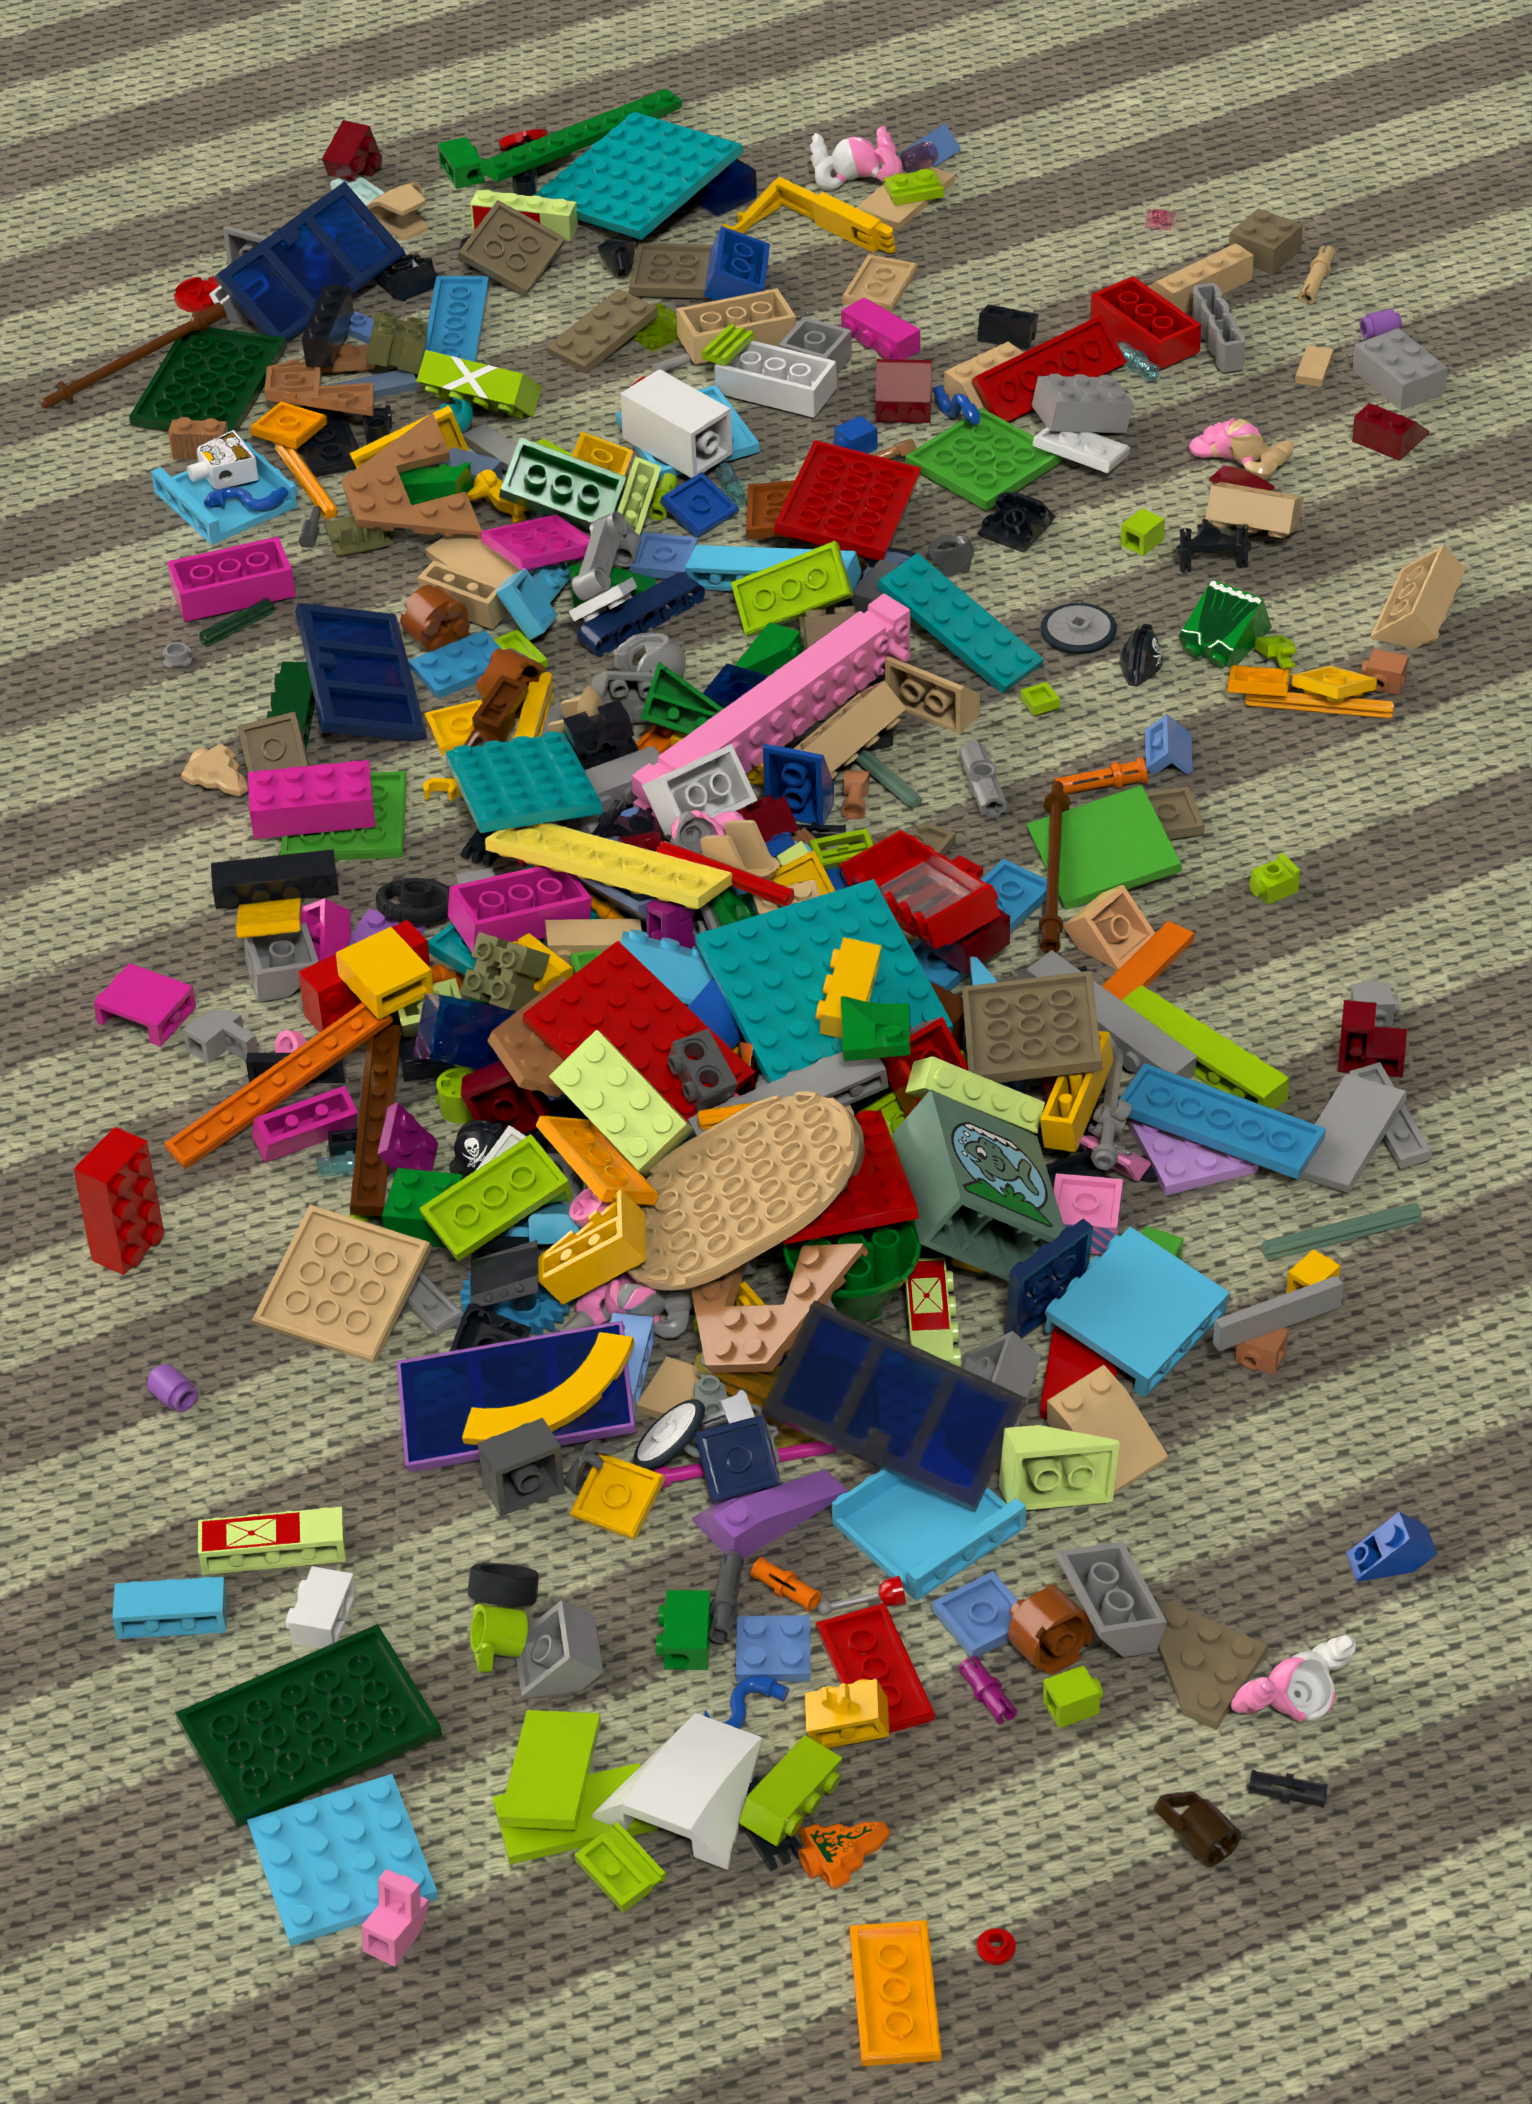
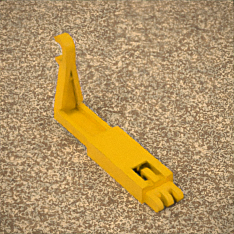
[722,176,896,253]
[423,672,554,801]

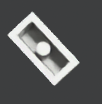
[286,1566,356,1649]

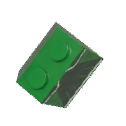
[1179,579,1272,668]

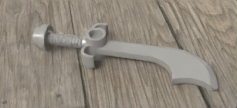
[1088,1047,1132,1170]

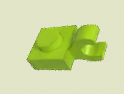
[1255,635,1296,669]

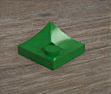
[841,996,911,1061]

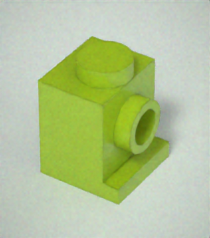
[1249,852,1300,905]

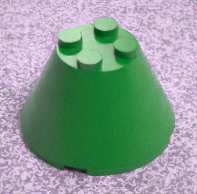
[783,1220,921,1324]

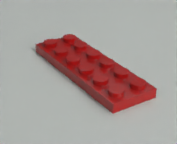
[972,314,1127,422]

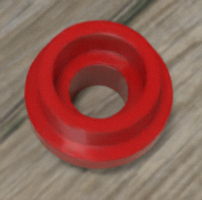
[977,1928,1016,1965]

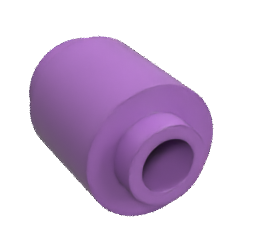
[1359,309,1402,339]
[147,1364,198,1412]

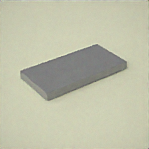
[1300,1074,1407,1193]

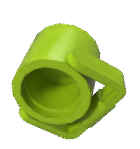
[435,1068,474,1124]
[470,1604,528,1673]

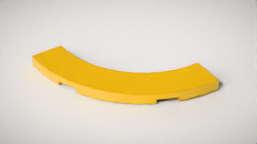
[462,1332,635,1445]

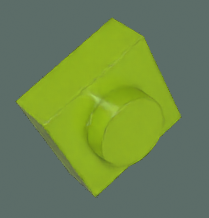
[1020,682,1060,716]

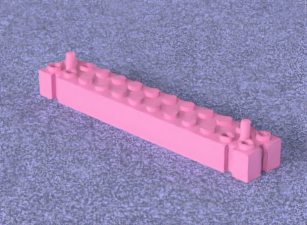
[632,594,911,837]

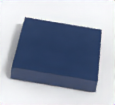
[694,1415,782,1502]

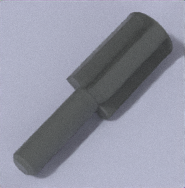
[299,506,321,548]

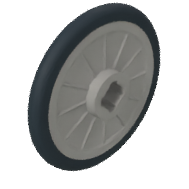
[1041,603,1117,653]

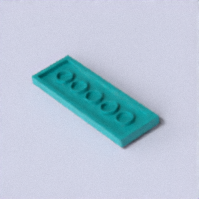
[876,553,1044,693]

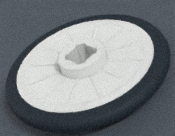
[633,1399,705,1470]

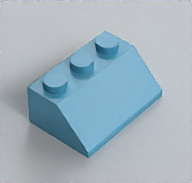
[620,930,712,1005]

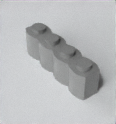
[1192,282,1245,372]

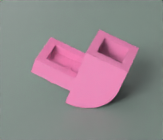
[362,1869,429,1967]

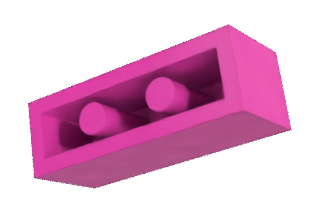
[841,297,921,360]
[252,1086,359,1163]

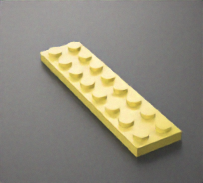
[485,822,732,909]

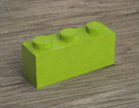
[739,1735,843,1846]

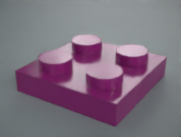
[377,1103,438,1172]

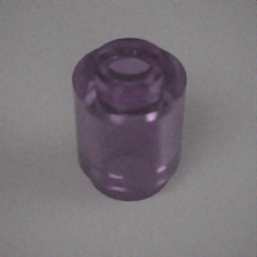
[900,142,938,173]

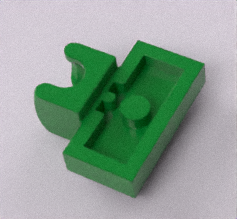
[709,887,756,926]

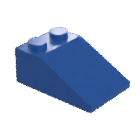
[763,744,834,825]

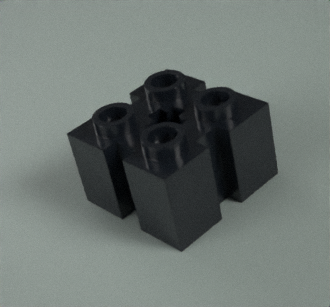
[563,699,639,770]

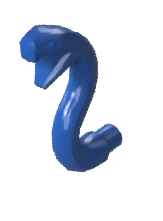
[932,384,980,426]
[204,487,288,511]
[704,1675,789,1729]

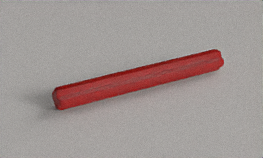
[656,841,795,906]

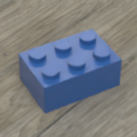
[704,226,770,301]

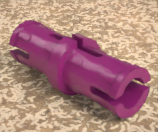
[958,1656,1017,1725]

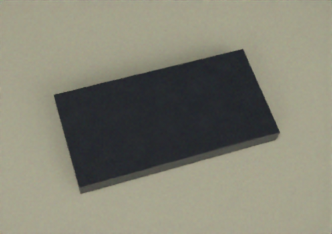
[299,406,360,477]

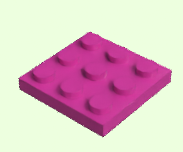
[481,514,590,572]

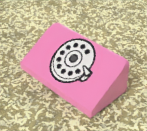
[1080,1135,1151,1181]

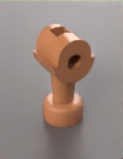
[841,770,870,819]

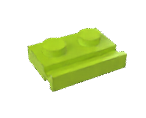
[884,169,944,206]
[574,1821,667,1913]

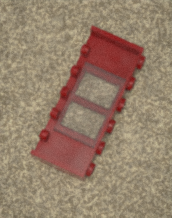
[839,830,1001,949]

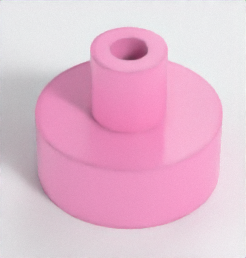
[275,1030,307,1053]

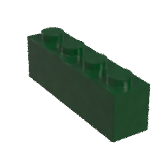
[267,661,316,751]

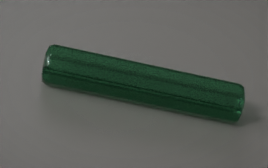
[199,598,275,647]

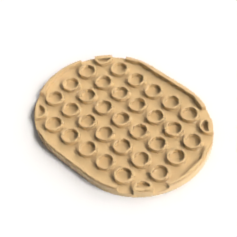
[626,1091,859,1291]

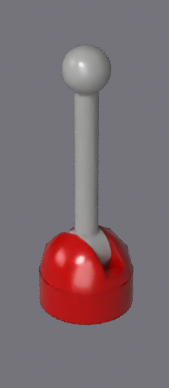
[818,1575,906,1615]

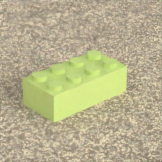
[549,1030,695,1176]

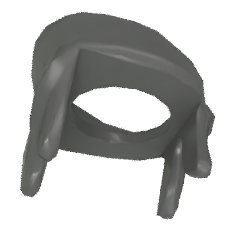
[928,535,974,577]
[564,1439,617,1495]

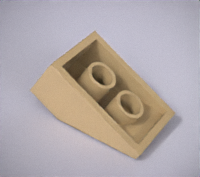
[1047,1365,1168,1493]

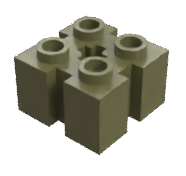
[366,311,428,374]
[459,932,550,1012]

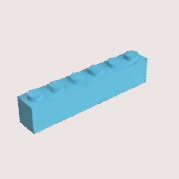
[685,545,862,591]

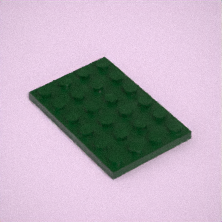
[129,327,287,433]
[175,1624,442,1828]

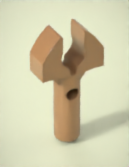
[873,438,917,459]

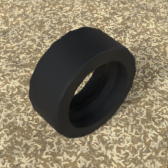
[468,1563,539,1606]

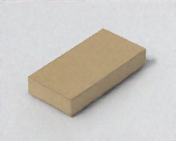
[1295,345,1334,387]

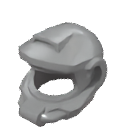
[613,632,686,677]

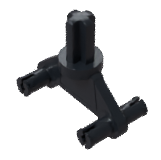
[1177,519,1251,573]
[591,800,671,843]

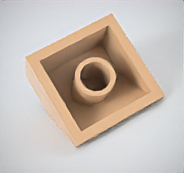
[1064,885,1155,970]

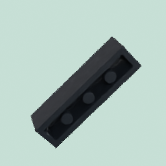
[302,284,354,367]
[211,849,339,909]

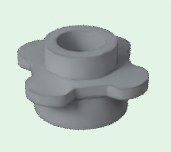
[162,642,192,668]

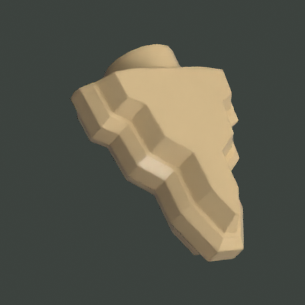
[181,744,248,797]

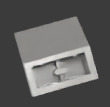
[591,671,655,724]

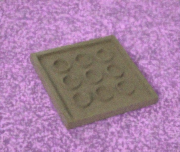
[962,971,1103,1083]

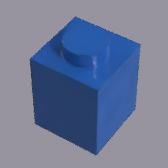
[833,416,878,454]

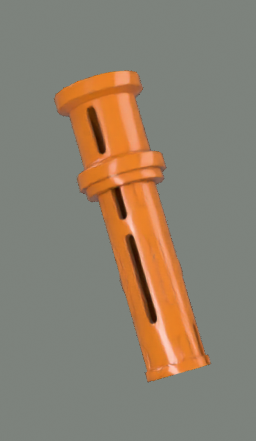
[1054,757,1148,794]

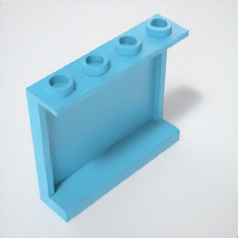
[151,437,298,545]
[1045,1227,1230,1397]
[832,1432,1026,1601]

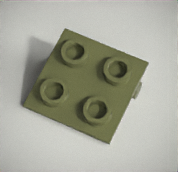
[324,516,391,557]

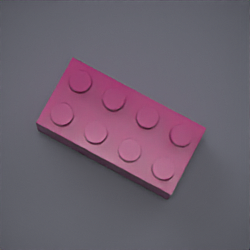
[167,537,296,622]
[248,760,376,839]
[448,866,592,953]

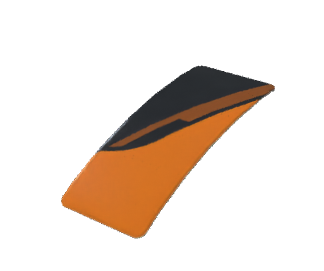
[737,1041,753,1066]

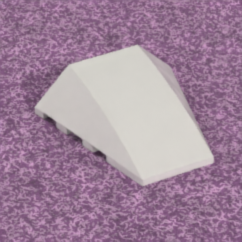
[592,1713,763,1870]

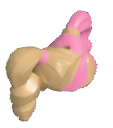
[1189,418,1294,480]

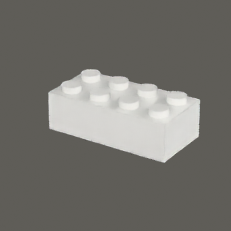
[714,339,837,418]

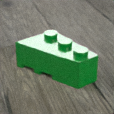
[399,462,474,508]
[640,661,723,734]

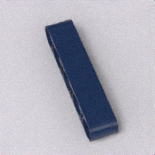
[577,572,705,657]

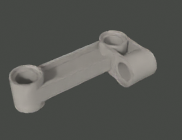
[572,511,641,601]

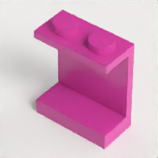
[94,963,196,1047]

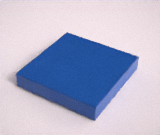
[660,472,740,538]

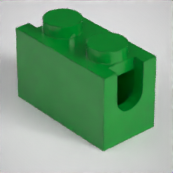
[438,137,485,189]
[656,1590,711,1670]

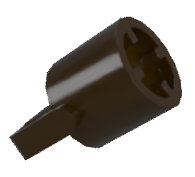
[1154,1791,1242,1868]

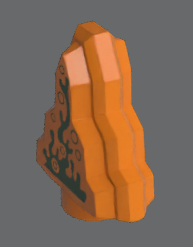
[798,1822,890,1890]

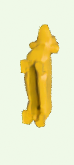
[467,469,532,524]

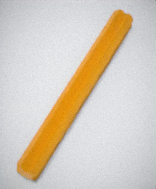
[274,442,338,519]
[1245,692,1394,719]

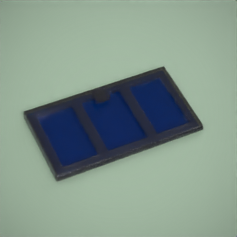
[761,1300,1027,1512]

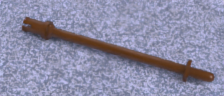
[41,302,227,409]
[1039,781,1070,953]

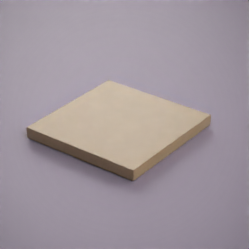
[252,1205,432,1364]

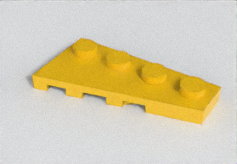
[350,405,469,469]

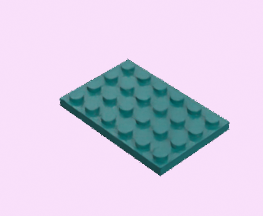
[446,731,602,833]

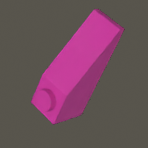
[302,898,350,961]

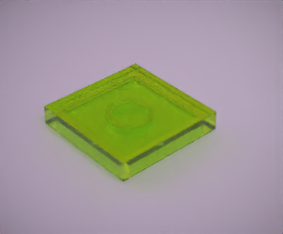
[631,303,679,352]

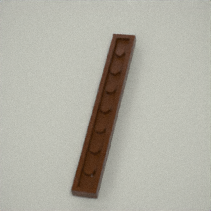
[350,1025,401,1216]

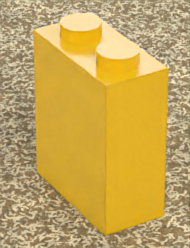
[336,927,434,1019]

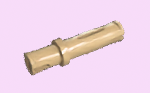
[1298,246,1336,304]

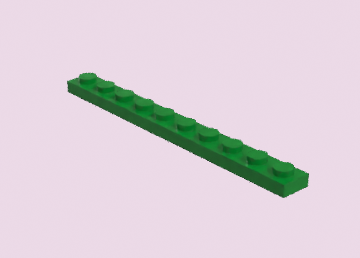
[480,89,683,183]

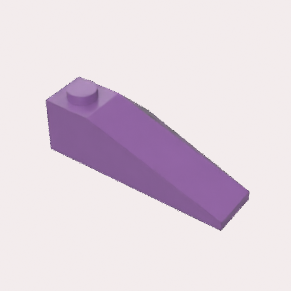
[692,1470,848,1558]

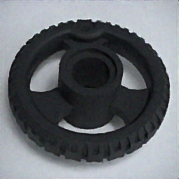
[376,878,450,924]

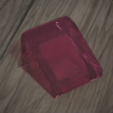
[1145,208,1176,231]

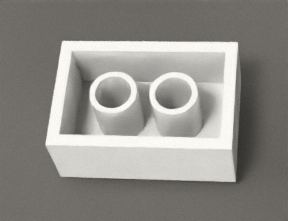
[642,744,757,841]

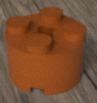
[400,585,470,651]
[476,648,546,717]
[1008,1584,1094,1674]

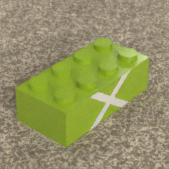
[416,350,543,420]

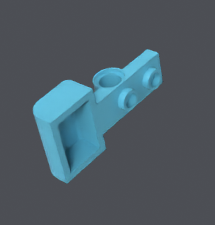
[495,561,569,640]
[498,1202,581,1244]

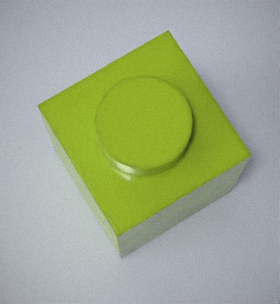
[1121,508,1165,556]
[1043,1665,1103,1729]

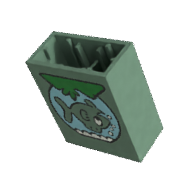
[892,1089,1065,1281]

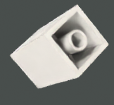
[620,369,732,478]

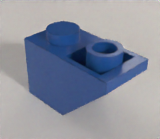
[1346,1511,1437,1582]

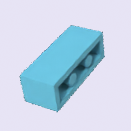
[112,1577,228,1639]

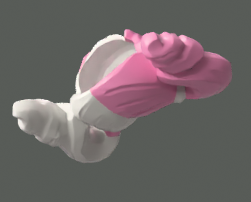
[810,126,903,191]
[1231,1634,1356,1722]

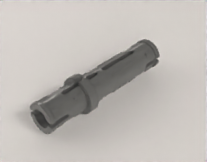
[709,1551,744,1643]

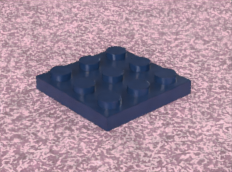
[1005,1218,1093,1339]

